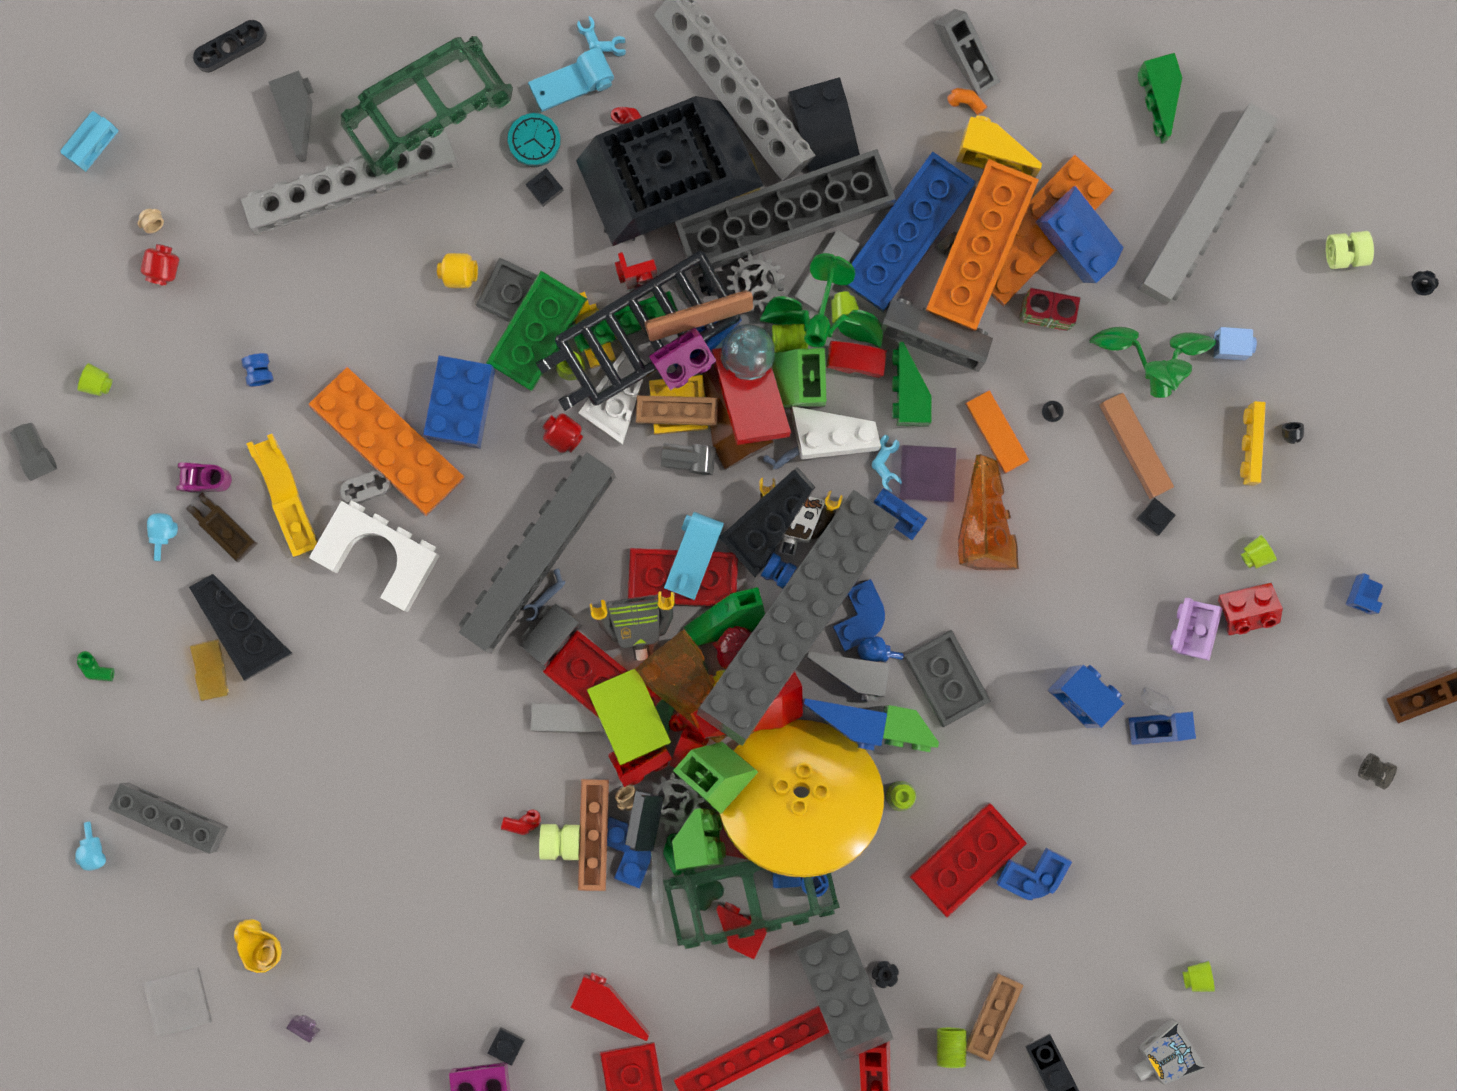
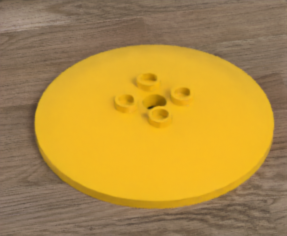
[719,720,884,877]

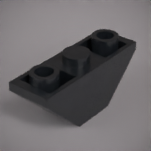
[1025,1033,1079,1091]

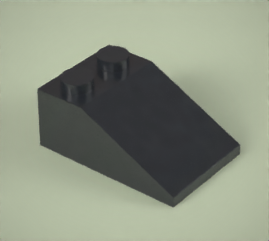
[787,77,860,172]

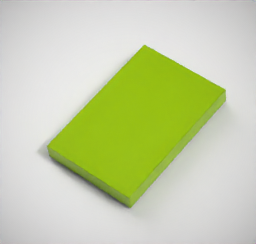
[587,668,671,766]

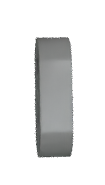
[340,470,392,504]

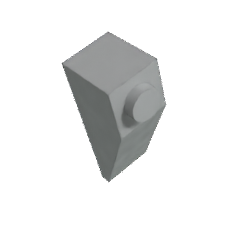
[807,652,890,702]

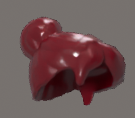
[713,626,752,670]

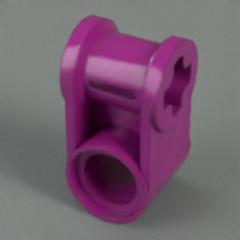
[176,462,232,492]

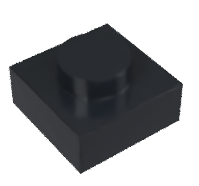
[525,168,564,207]
[1136,498,1176,536]
[487,1027,525,1066]

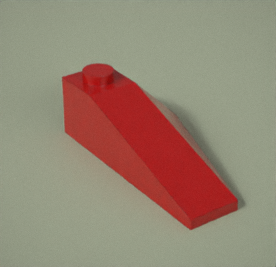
[690,671,803,739]

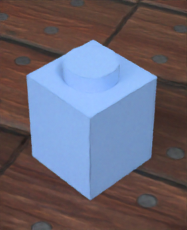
[1213,327,1257,360]

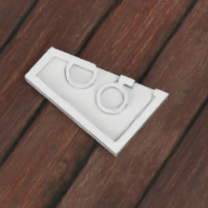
[579,351,647,445]
[790,406,881,460]

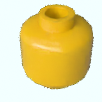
[437,253,478,288]

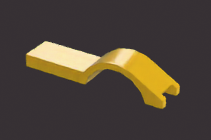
[246,433,318,557]

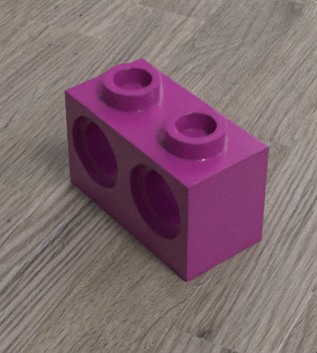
[649,327,716,390]
[449,1062,510,1091]

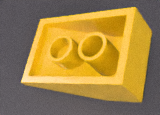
[956,116,1042,178]

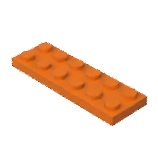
[991,155,1114,307]
[925,159,1039,331]
[309,367,464,516]

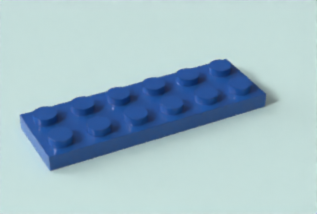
[845,151,976,312]

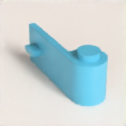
[528,48,614,112]
[664,512,724,600]

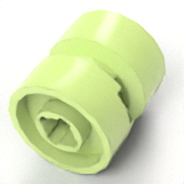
[1326,231,1374,269]
[539,824,580,860]

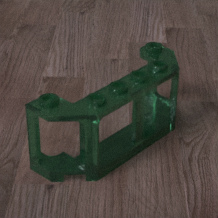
[340,36,513,177]
[663,860,840,949]

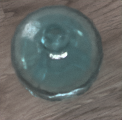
[720,324,775,380]

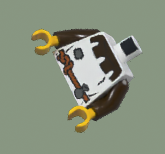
[759,478,843,556]

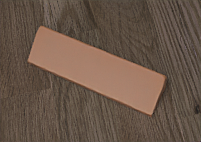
[644,290,753,341]
[1099,393,1174,499]
[578,779,609,891]

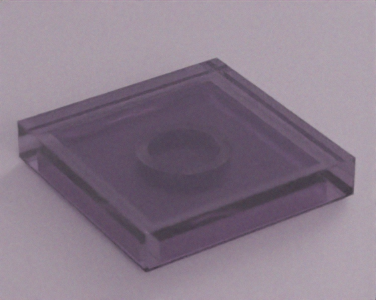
[899,445,956,502]

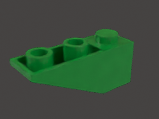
[1137,53,1183,144]
[892,342,932,427]
[684,587,765,648]

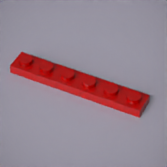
[674,1005,830,1091]

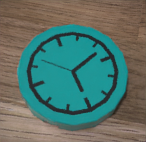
[507,113,561,167]

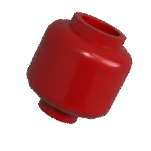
[140,244,180,286]
[542,413,583,453]

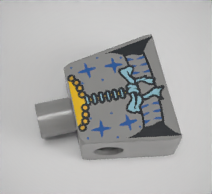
[1132,1018,1205,1085]

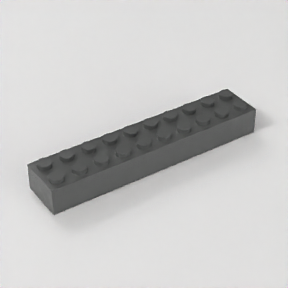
[697,489,898,746]

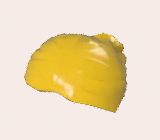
[234,919,282,973]

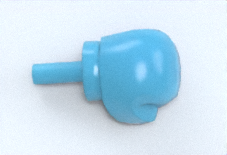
[147,513,178,561]
[75,822,106,871]

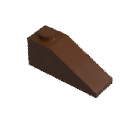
[1387,668,1457,724]

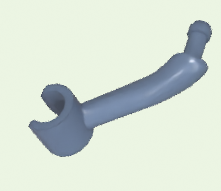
[763,446,800,470]
[523,568,565,621]

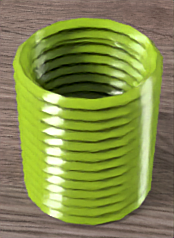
[772,323,808,354]
[936,1027,967,1068]

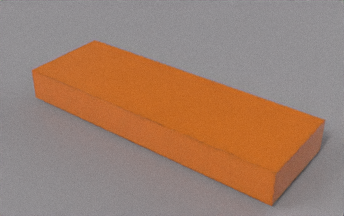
[965,390,1029,474]

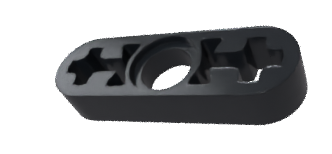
[193,20,267,73]

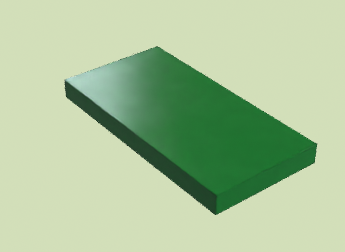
[486,271,588,391]

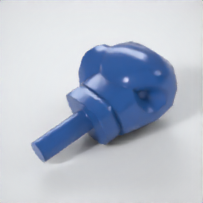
[857,636,904,662]

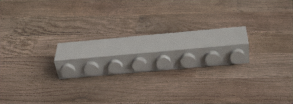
[1138,103,1278,305]

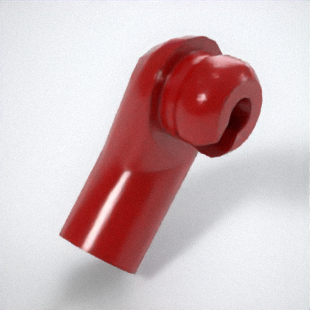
[611,107,642,125]
[669,713,701,735]
[501,809,541,835]

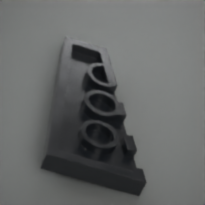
[719,467,816,577]
[189,574,293,682]

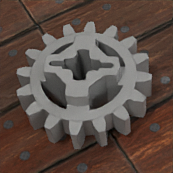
[727,254,785,313]
[649,772,705,833]

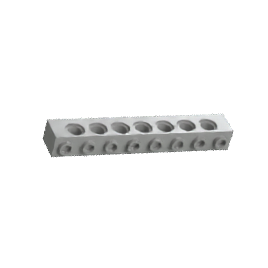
[654,0,816,181]
[241,130,459,235]

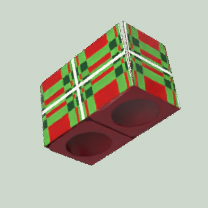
[1019,288,1081,331]

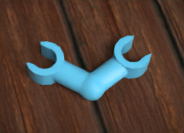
[577,16,626,56]
[871,434,902,492]

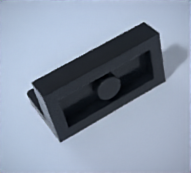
[625,790,664,851]

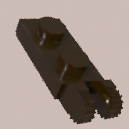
[186,492,258,563]

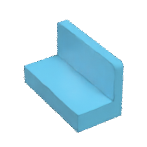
[60,111,119,172]

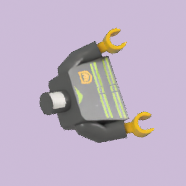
[589,591,675,661]

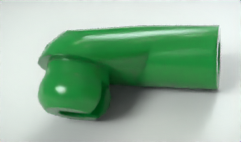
[77,651,115,682]
[663,833,686,876]

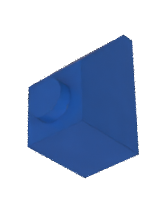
[1129,711,1196,745]

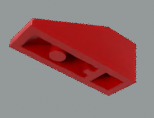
[570,972,650,1041]
[859,1041,890,1091]

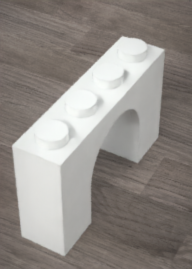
[309,500,440,612]

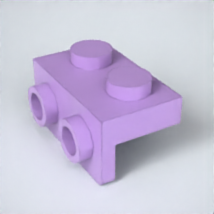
[1170,597,1223,661]

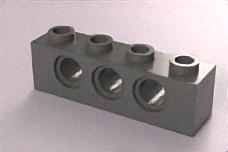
[108,783,228,854]

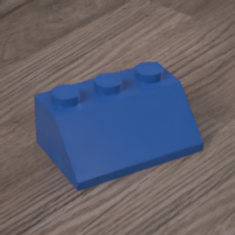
[1035,186,1124,283]

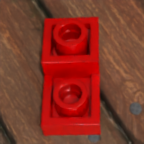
[826,341,887,378]

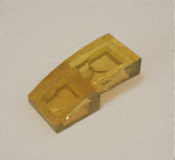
[190,639,229,701]

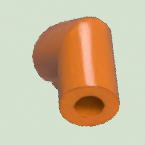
[947,88,988,116]

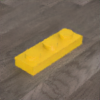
[1240,401,1266,486]

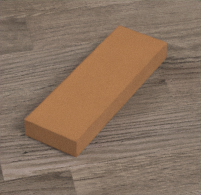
[636,395,718,426]
[966,973,1024,1061]

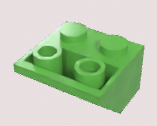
[769,348,827,408]
[883,705,939,752]
[673,742,758,814]
[672,808,726,870]

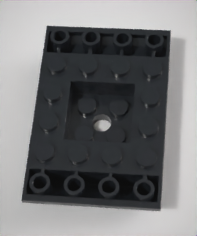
[576,96,763,246]

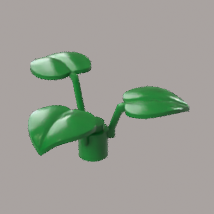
[760,253,883,348]
[1089,327,1216,398]

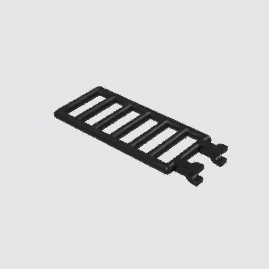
[536,251,741,411]

